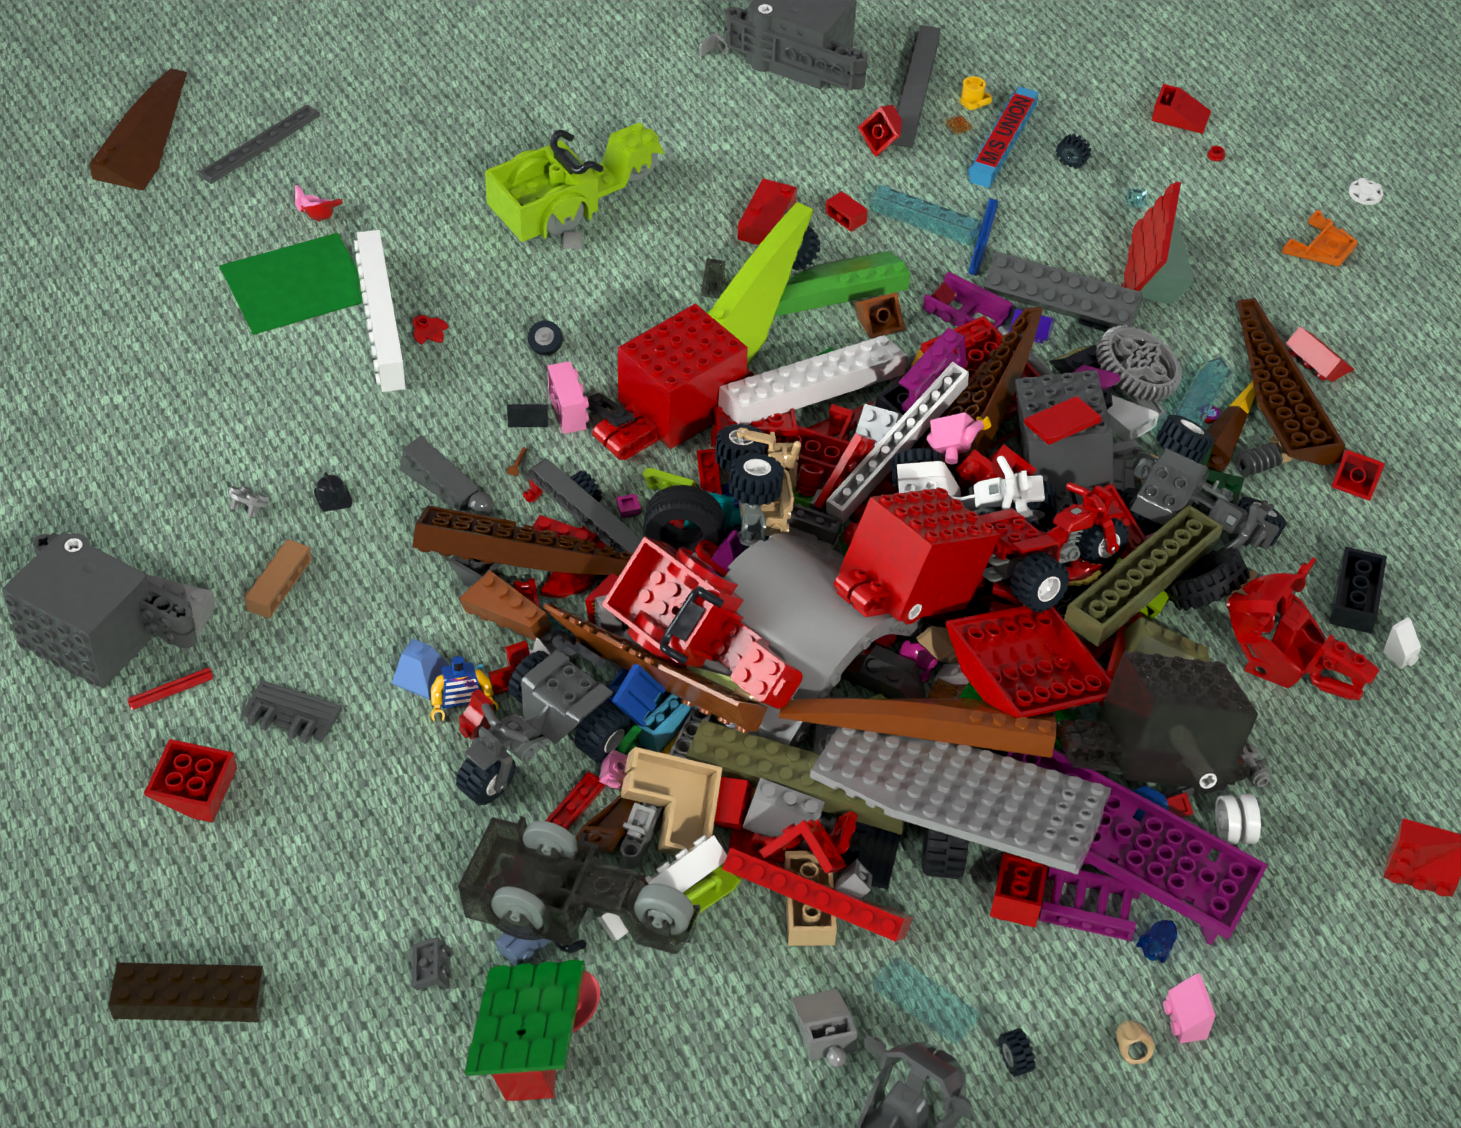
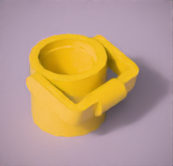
[959,76,992,110]

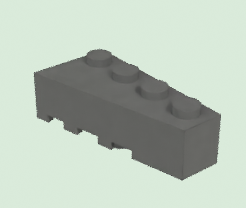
[399,436,479,511]

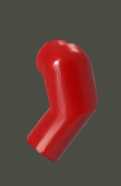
[523,479,543,502]

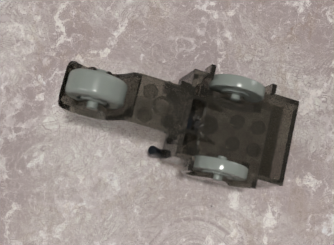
[458,816,701,954]

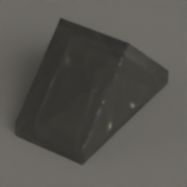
[701,258,726,299]

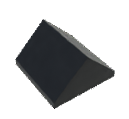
[507,404,549,427]

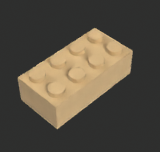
[784,851,837,946]

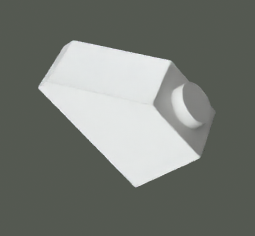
[1383,617,1421,669]

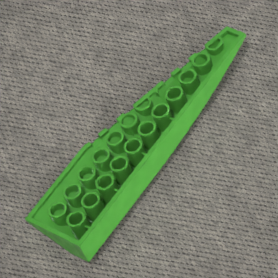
[705,251,910,316]

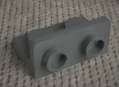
[412,937,451,990]

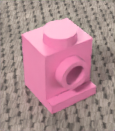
[599,749,628,790]

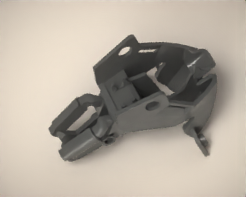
[855,1034,973,1128]

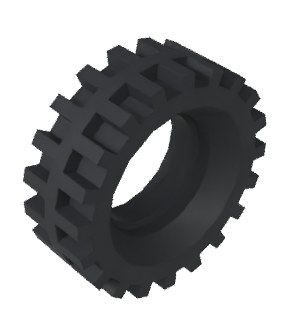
[1167,547,1250,611]

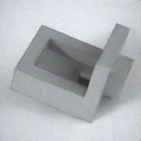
[623,803,657,839]

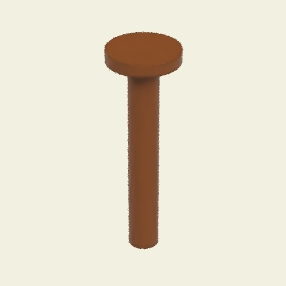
[507,447,527,476]

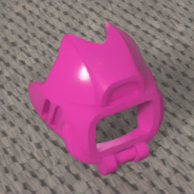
[899,640,938,683]

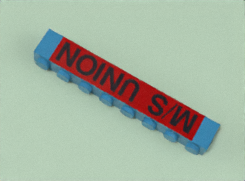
[968,86,1039,188]

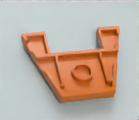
[1282,210,1358,267]

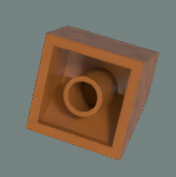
[854,292,906,338]

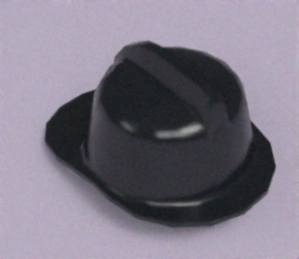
[314,472,352,512]

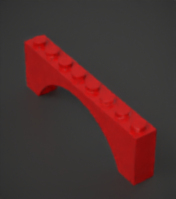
[722,847,913,942]

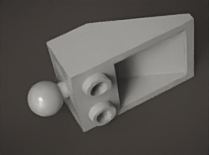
[791,989,857,1068]

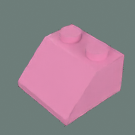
[1163,974,1216,1043]

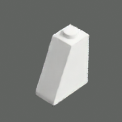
[1107,395,1159,441]

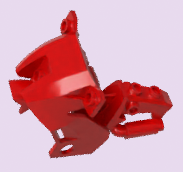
[1226,557,1379,701]

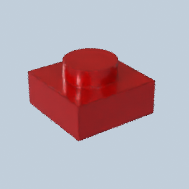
[1166,792,1194,818]

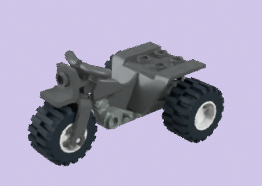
[1121,415,1287,549]
[456,649,632,806]

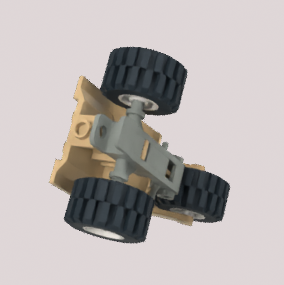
[715,424,801,552]

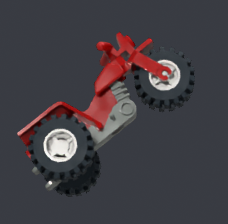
[977,482,1129,612]

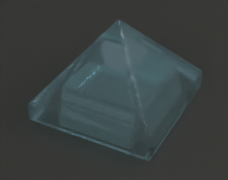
[1126,188,1147,209]

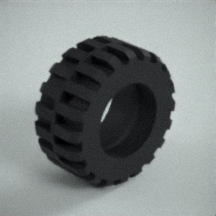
[922,827,969,879]

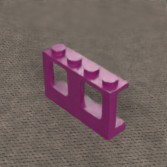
[923,272,1013,329]
[899,327,967,412]

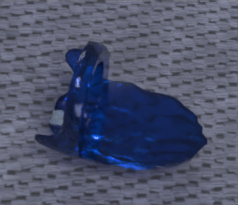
[1136,920,1177,963]

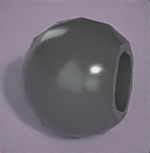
[468,492,494,516]

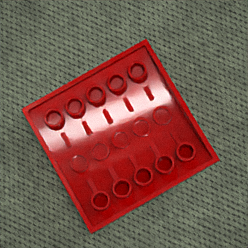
[946,606,1123,718]

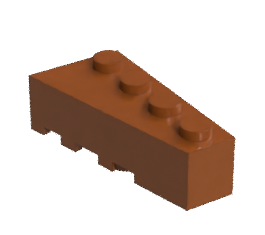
[459,570,552,641]

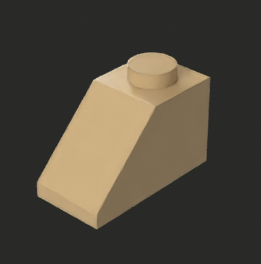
[916,626,958,664]

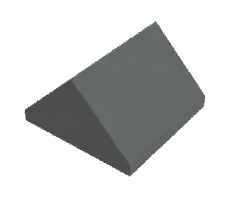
[449,555,501,586]

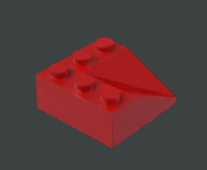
[144,739,237,823]
[1383,818,1461,897]

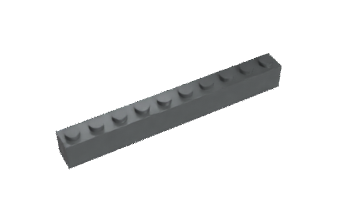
[892,25,941,149]

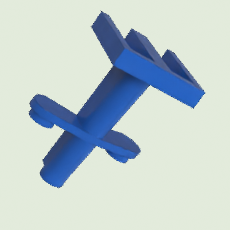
[604,664,665,727]

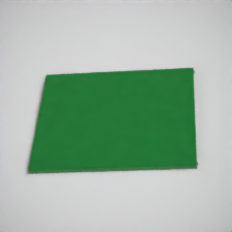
[219,233,365,335]

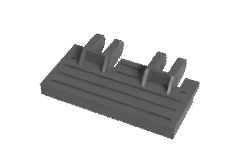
[242,680,342,743]

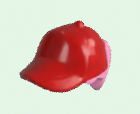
[295,185,343,222]

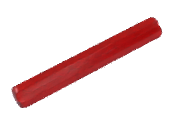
[127,667,213,710]

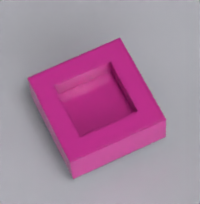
[616,494,641,518]

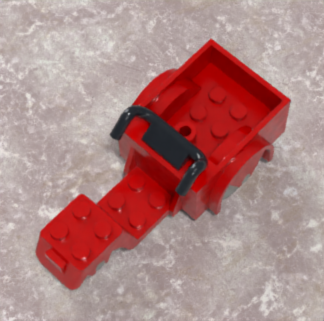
[602,536,803,709]

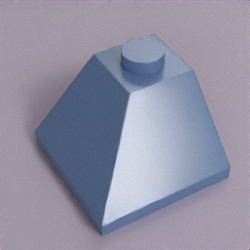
[392,639,450,700]

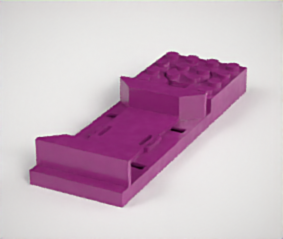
[1006,749,1268,945]

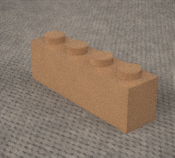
[244,539,312,619]

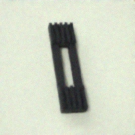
[587,393,635,428]

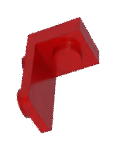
[829,404,857,441]

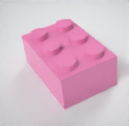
[547,361,589,434]

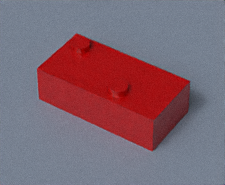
[737,178,797,245]

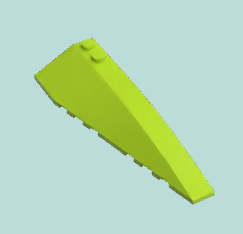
[708,202,813,366]

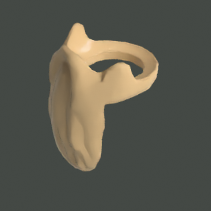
[1116,1020,1155,1064]

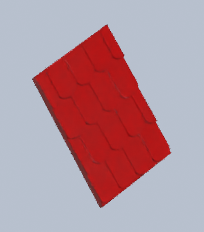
[1121,181,1194,304]

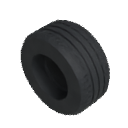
[643,485,724,552]

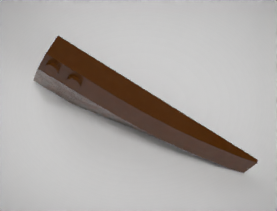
[89,68,187,191]
[921,307,1043,472]

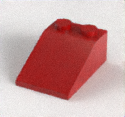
[989,852,1048,928]

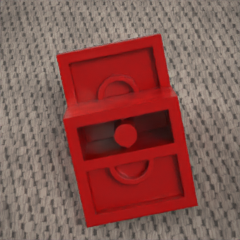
[955,444,1037,485]

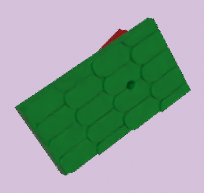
[465,960,586,1101]

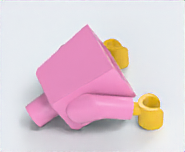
[927,412,991,464]

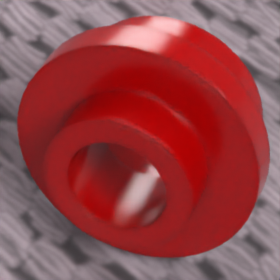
[1207,145,1226,161]

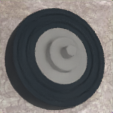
[528,320,563,355]

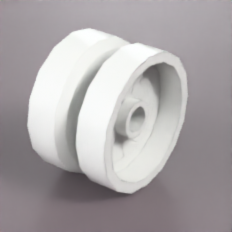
[1215,794,1261,845]

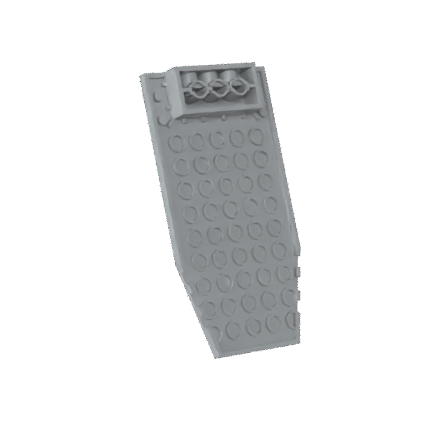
[810,727,1111,875]

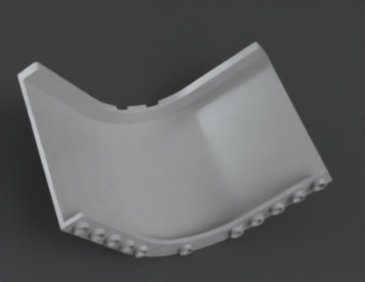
[701,533,936,748]

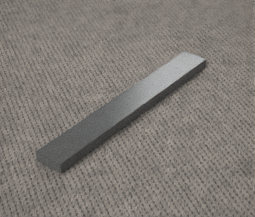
[198,104,320,184]

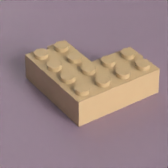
[621,747,723,855]

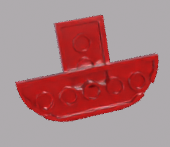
[533,515,607,598]

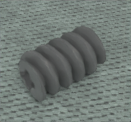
[1236,443,1283,478]

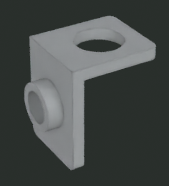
[699,33,730,57]

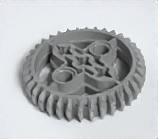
[1095,324,1183,402]

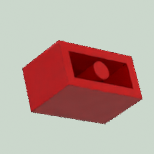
[825,191,868,232]
[714,777,752,831]

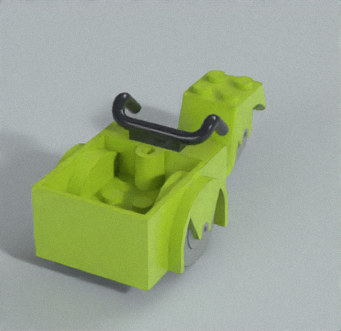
[485,123,665,242]

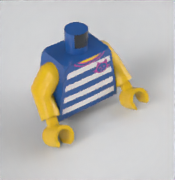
[430,656,498,721]

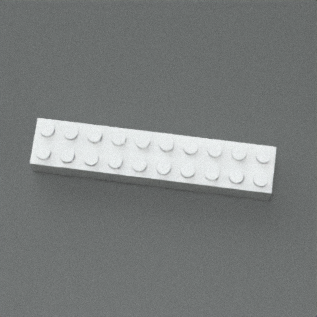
[354,230,405,392]
[718,335,907,425]

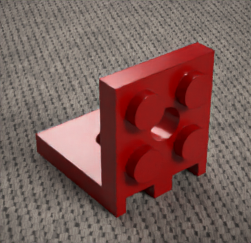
[759,819,848,873]

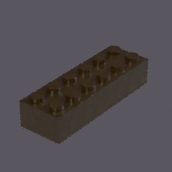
[109,962,266,1022]

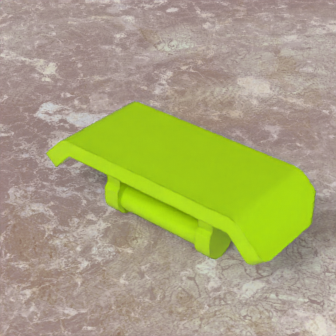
[683,862,742,919]

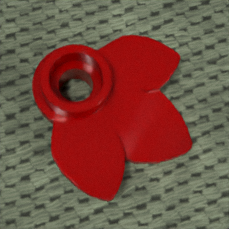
[412,315,449,345]

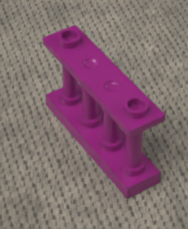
[1039,866,1141,942]

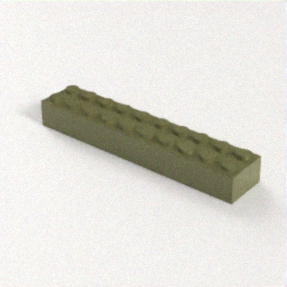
[1064,505,1223,647]
[686,720,906,835]

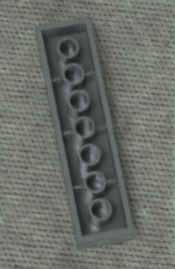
[984,251,1143,328]

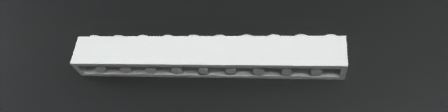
[826,362,969,524]

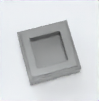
[563,232,582,249]

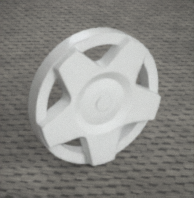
[1349,178,1383,205]

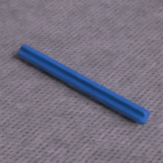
[968,198,998,275]

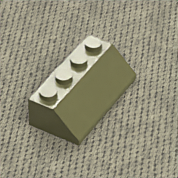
[1124,617,1210,682]

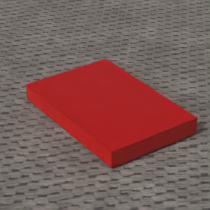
[1025,396,1101,445]

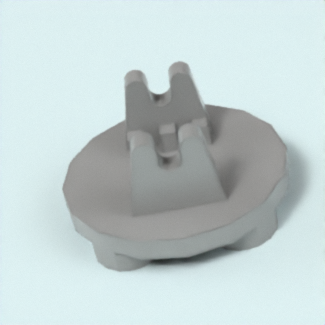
[228,486,270,518]

